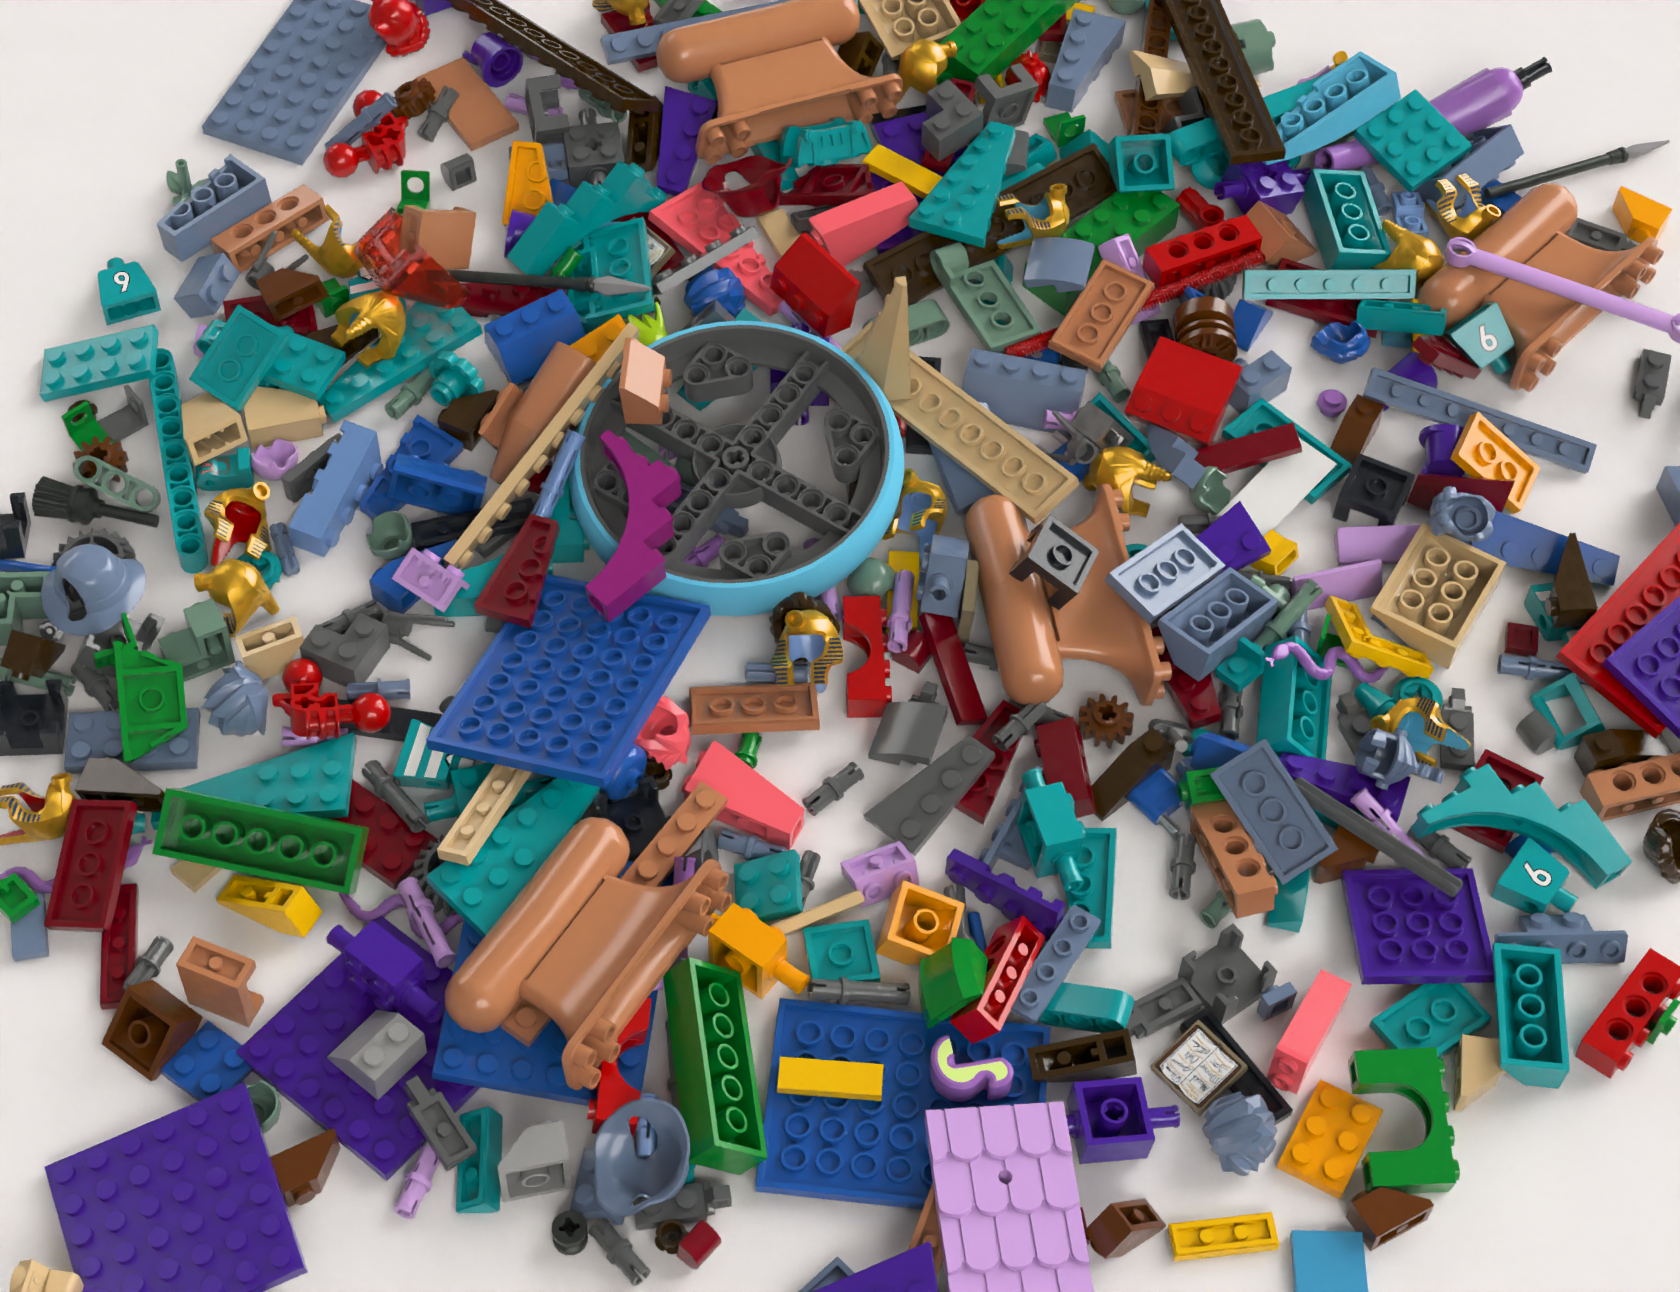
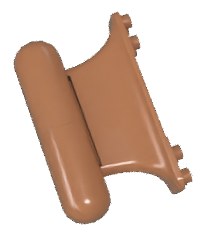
[656,0,903,164]
[1418,183,1664,392]
[965,484,1172,706]
[444,817,732,1090]

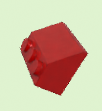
[770,232,860,338]

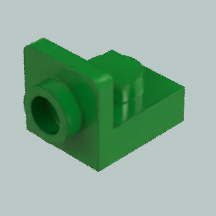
[315,277,350,318]
[1177,767,1227,810]
[0,872,41,925]

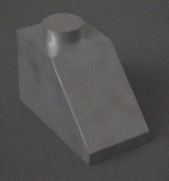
[1071,401,1134,450]

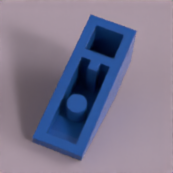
[369,539,457,614]

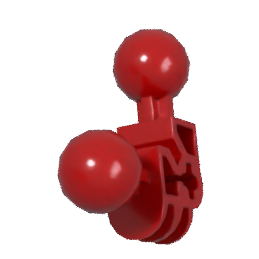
[323,90,409,178]
[272,658,391,740]

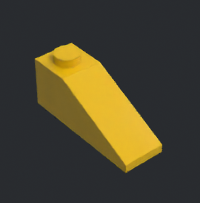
[216,874,323,938]

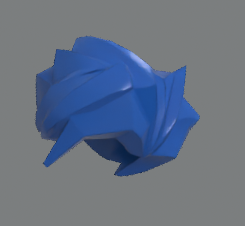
[683,265,746,318]

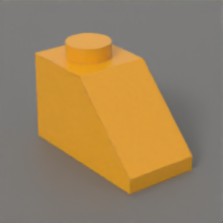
[1612,186,1672,243]

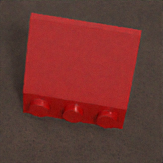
[1124,336,1243,447]

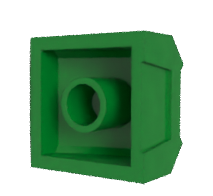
[918,937,988,1029]

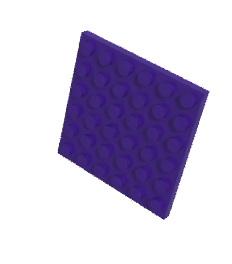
[236,916,481,1181]
[44,1082,308,1292]

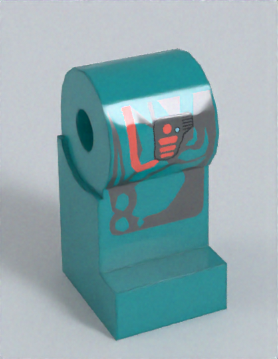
[195,447,254,491]

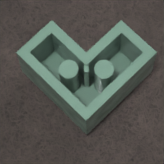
[0,571,51,646]
[158,598,236,682]

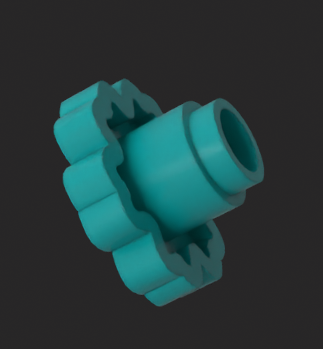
[429,351,485,406]

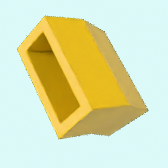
[1250,529,1299,576]

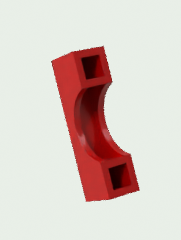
[842,596,892,718]
[587,998,652,1138]

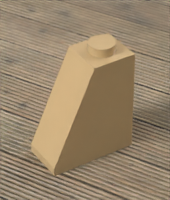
[243,386,327,449]
[181,392,248,466]

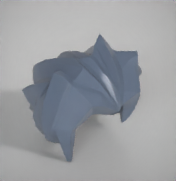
[201,660,269,737]
[1202,1091,1278,1176]

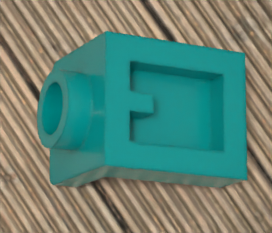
[1215,636,1265,693]

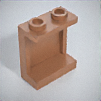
[397,205,476,269]
[176,936,264,1027]

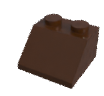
[101,980,203,1082]

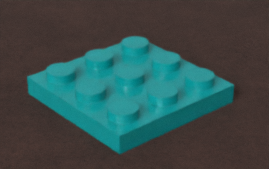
[1354,89,1472,193]

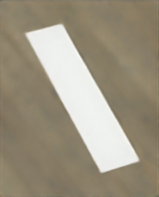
[1196,438,1337,537]

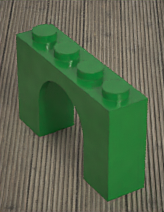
[1348,1047,1460,1194]

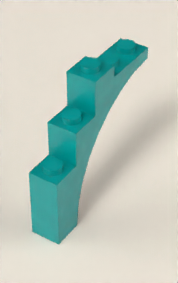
[507,161,668,276]
[434,475,590,617]
[1410,764,1632,889]

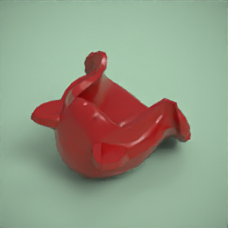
[368,0,430,57]

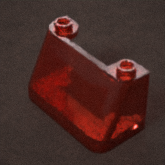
[354,207,470,309]

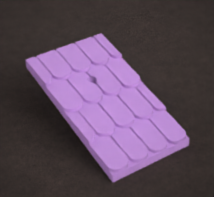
[924,1101,1094,1292]

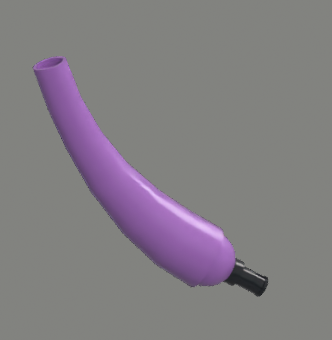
[1314,56,1553,171]

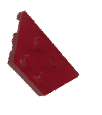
[779,164,874,207]

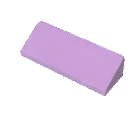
[1098,233,1162,325]
[1334,524,1422,565]
[1289,559,1382,610]

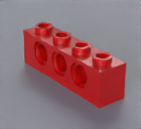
[1142,214,1263,288]
[950,915,1046,1044]
[1575,948,1680,1079]

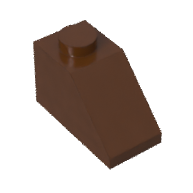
[256,268,330,322]
[1330,394,1384,467]
[1313,825,1380,884]
[271,1128,341,1207]
[1346,1187,1434,1252]
[1084,1198,1166,1259]

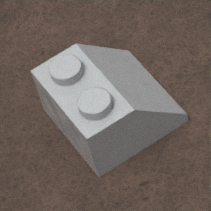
[328,1010,427,1100]
[497,1120,573,1202]

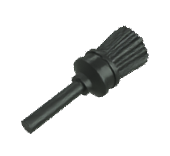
[32,476,159,528]

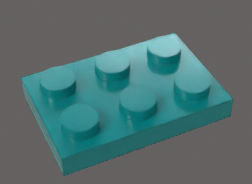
[189,304,290,412]
[1369,983,1492,1058]

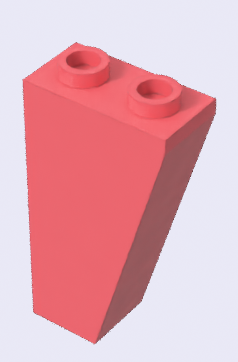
[808,181,919,267]
[681,741,804,850]
[1266,969,1352,1095]

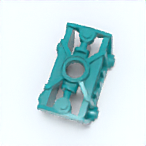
[780,117,872,169]

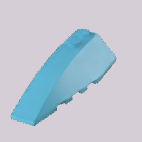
[1262,51,1401,165]

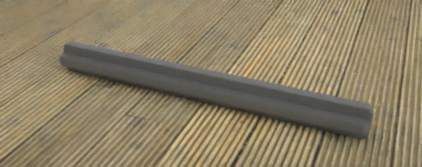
[1294,777,1463,897]

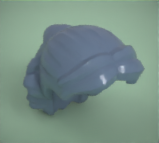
[1428,486,1495,542]

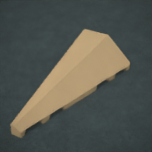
[1129,50,1261,101]
[856,276,911,401]

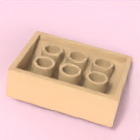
[858,0,961,60]
[1370,523,1507,669]

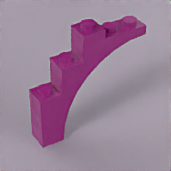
[585,429,682,622]

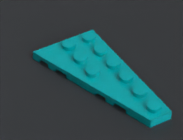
[908,121,1016,248]
[317,282,483,423]
[150,732,357,830]
[426,778,600,938]

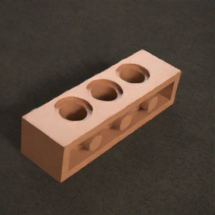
[210,184,329,273]
[1580,751,1680,822]
[1190,801,1278,919]

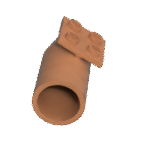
[478,341,596,485]

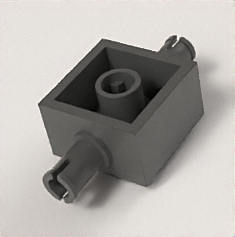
[563,108,625,189]

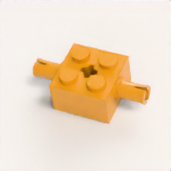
[708,902,810,1000]

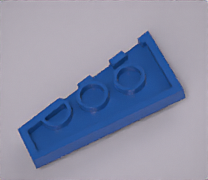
[359,414,464,519]

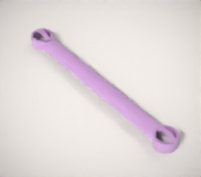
[1444,237,1680,343]

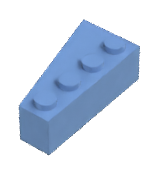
[288,420,384,557]

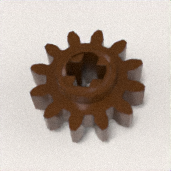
[391,78,436,120]
[72,436,129,488]
[1078,693,1134,749]

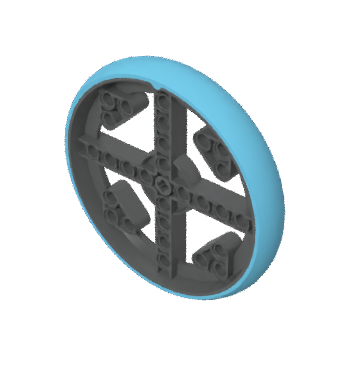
[569,321,905,616]

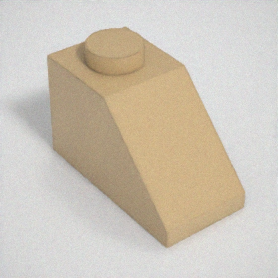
[234,616,304,681]
[1454,1034,1506,1112]

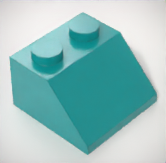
[1108,133,1175,193]

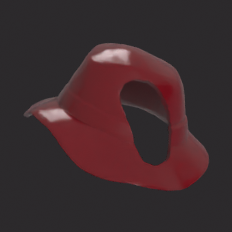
[702,155,792,218]

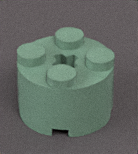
[1231,19,1276,75]

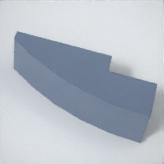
[1147,423,1207,489]

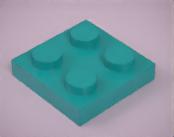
[734,849,803,923]
[803,919,881,982]

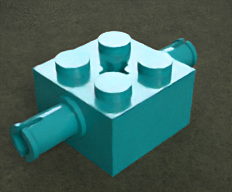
[424,762,554,824]
[1016,768,1086,892]

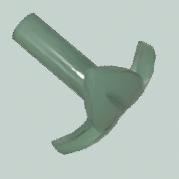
[166,159,209,206]

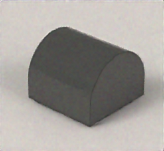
[440,153,477,191]
[1516,710,1557,755]

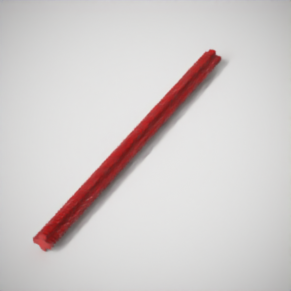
[1003,248,1266,358]

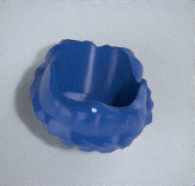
[1310,321,1371,364]

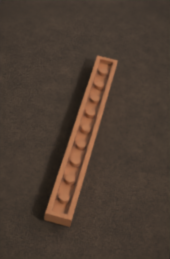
[501,781,728,1047]

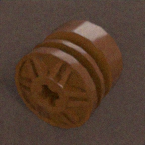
[1173,296,1238,363]

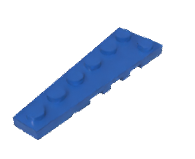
[1445,510,1620,586]

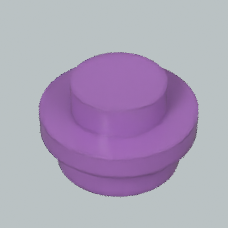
[1317,389,1347,417]

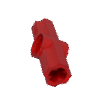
[1175,187,1225,231]

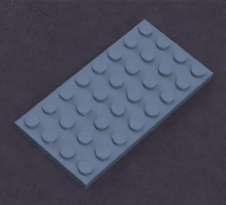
[202,0,387,166]

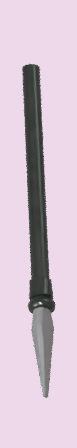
[1484,140,1670,199]
[426,269,652,296]

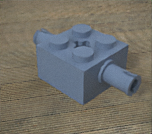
[916,534,970,618]

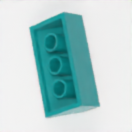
[1303,169,1392,270]
[1255,635,1332,760]
[1492,943,1570,1089]

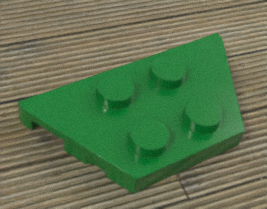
[113,641,188,765]

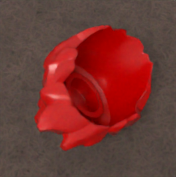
[1004,50,1051,103]

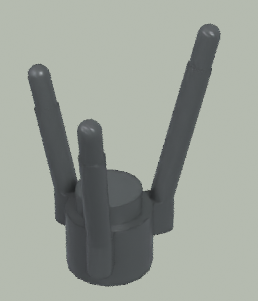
[245,231,309,291]
[1046,410,1099,466]
[382,610,455,661]

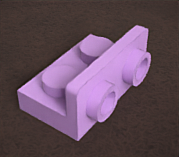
[391,547,470,612]
[840,841,919,908]

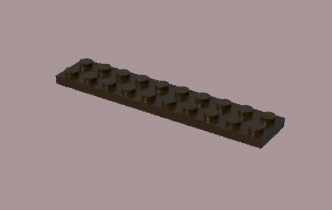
[447,0,661,114]
[1161,0,1286,165]
[862,142,1118,306]

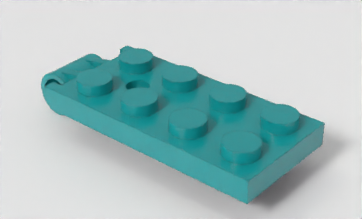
[196,319,346,401]

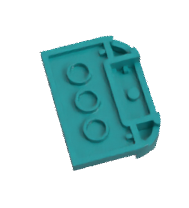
[562,217,655,335]

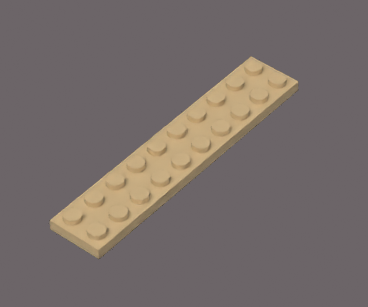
[840,321,1079,525]

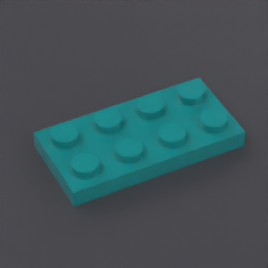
[39,324,159,402]
[1221,398,1352,505]

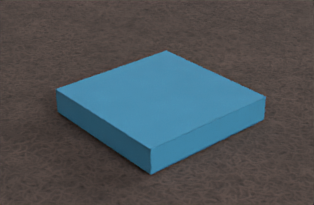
[1290,1230,1368,1292]

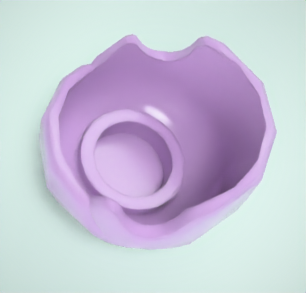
[250,439,298,481]

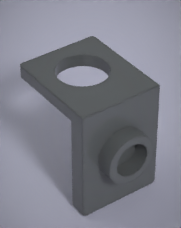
[98,384,149,443]

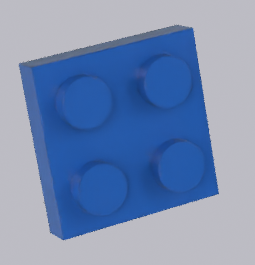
[161,1021,252,1101]

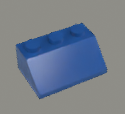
[484,289,585,386]
[386,453,487,515]

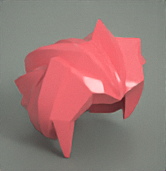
[634,696,691,771]

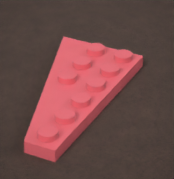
[648,182,783,317]

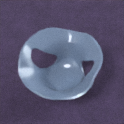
[41,544,146,636]
[594,1098,690,1217]

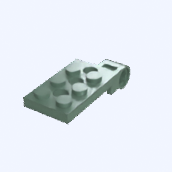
[930,242,1042,353]

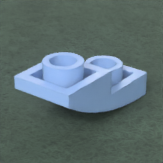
[1391,191,1429,238]

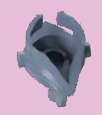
[1355,728,1445,790]

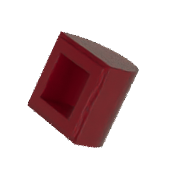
[892,630,932,674]
[676,1220,722,1270]

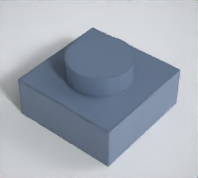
[1257,982,1297,1021]

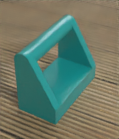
[1529,672,1606,750]

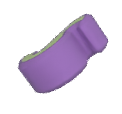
[929,1034,1013,1102]

